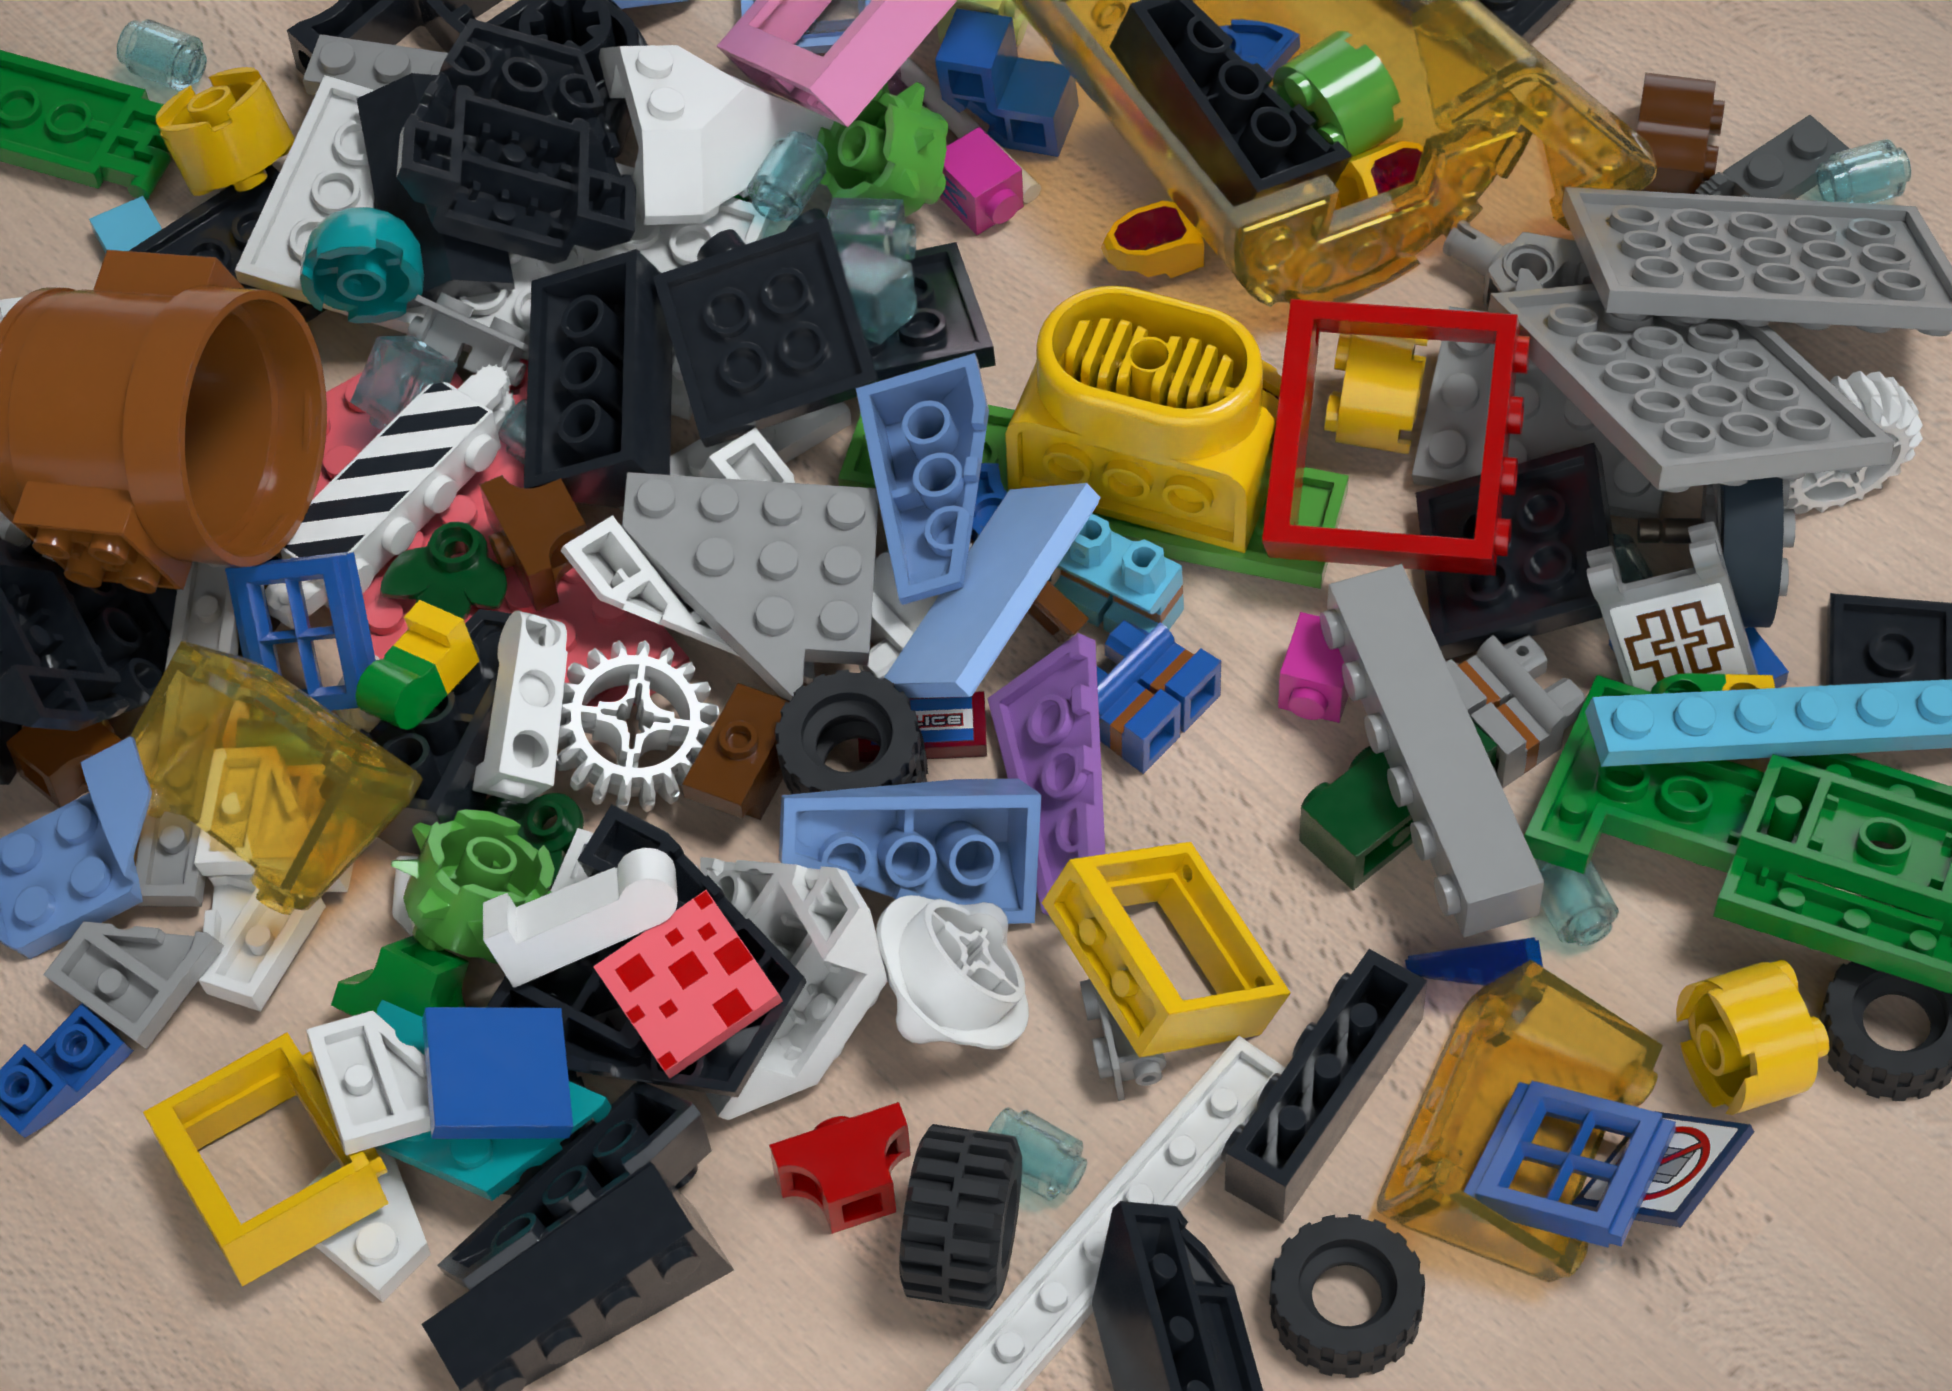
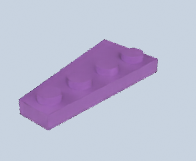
[987,633,1105,916]

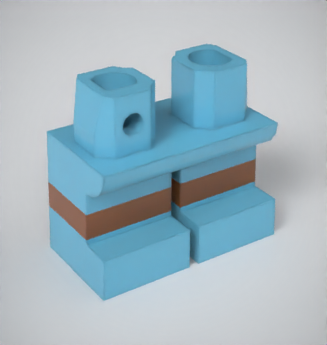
[1054,514,1184,633]

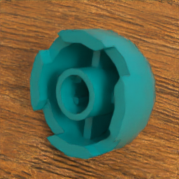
[300,207,424,323]

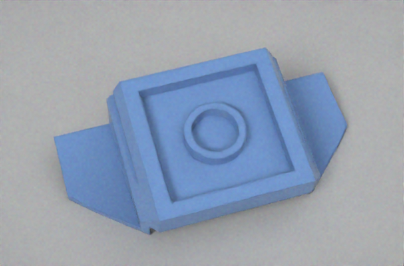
[0,736,152,959]

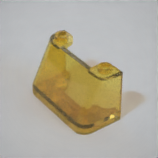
[1410,0,1657,231]
[131,641,423,915]
[1376,960,1663,1282]

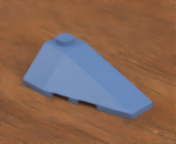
[856,353,989,605]
[779,778,1041,924]

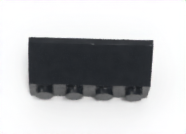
[524,249,673,508]

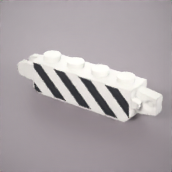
[265,364,516,629]

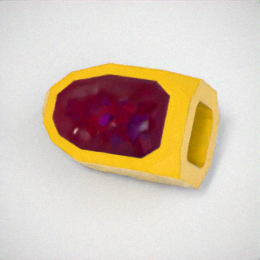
[1330,141,1435,222]
[1101,200,1204,278]

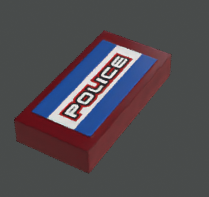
[858,691,987,762]

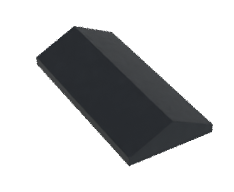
[356,73,515,309]

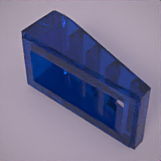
[1405,937,1547,993]

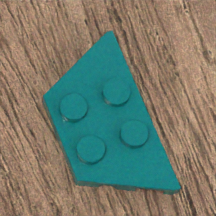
[374,1000,612,1201]

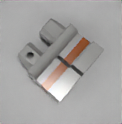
[1446,635,1585,788]

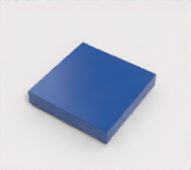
[422,1007,573,1139]

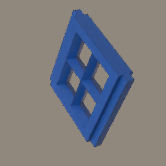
[225,552,376,717]
[1462,1080,1676,1248]

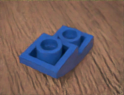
[0,1003,134,1138]

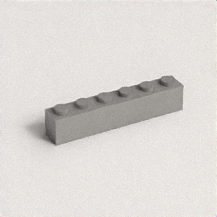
[1320,564,1544,937]

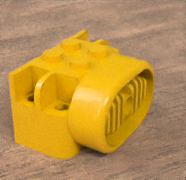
[1005,286,1279,553]

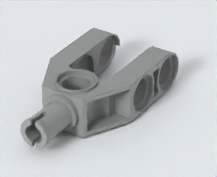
[1443,220,1593,310]

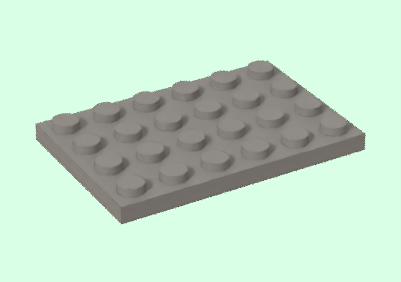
[1562,187,1952,337]
[1488,284,1895,493]

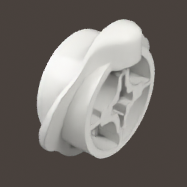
[876,895,1029,1050]

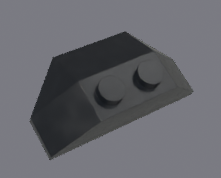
[1092,1201,1263,1391]

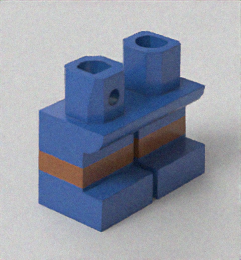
[1097,620,1221,774]

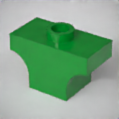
[331,935,469,1017]

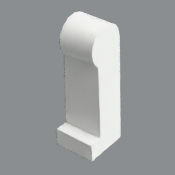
[473,610,568,804]
[483,848,678,988]

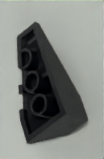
[320,609,511,855]
[437,1081,712,1290]

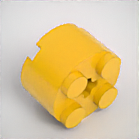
[156,67,295,196]
[1324,333,1429,455]
[1676,960,1829,1115]

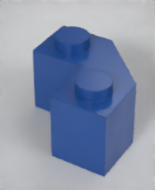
[935,8,1079,157]

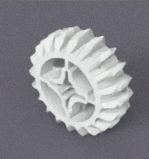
[1784,371,1923,514]
[556,640,719,812]

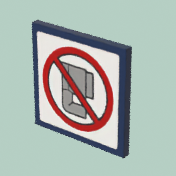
[1572,1111,1755,1228]

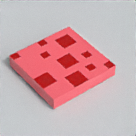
[593,890,783,1079]

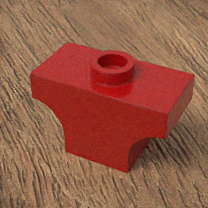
[769,1102,911,1234]

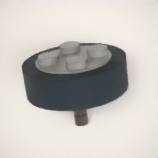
[1637,477,1796,628]

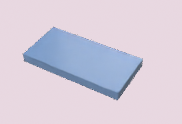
[884,483,1101,698]

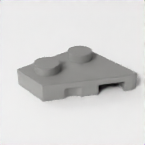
[43,921,224,1049]

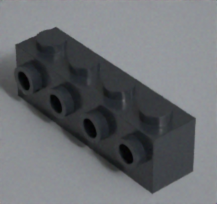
[1221,949,1428,1223]

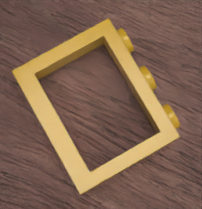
[1041,842,1291,1058]
[143,1032,389,1287]

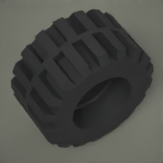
[899,1124,1022,1310]

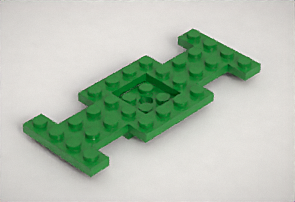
[1524,675,1952,994]

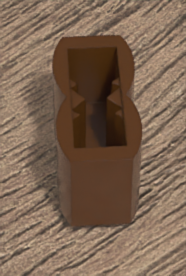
[1628,72,1725,194]

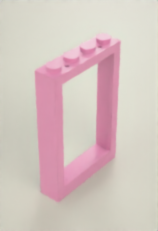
[717,0,957,127]

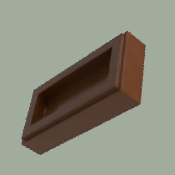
[1027,581,1089,642]

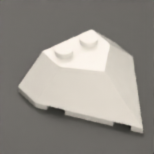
[599,45,834,225]
[561,428,815,684]
[700,857,888,1120]

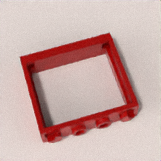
[1262,299,1531,576]

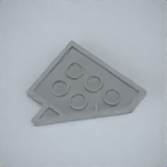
[1412,268,1665,519]
[622,472,878,701]

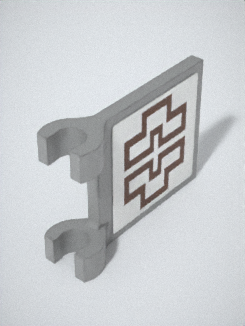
[1587,521,1758,692]

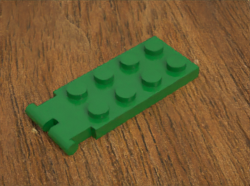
[0,50,171,201]

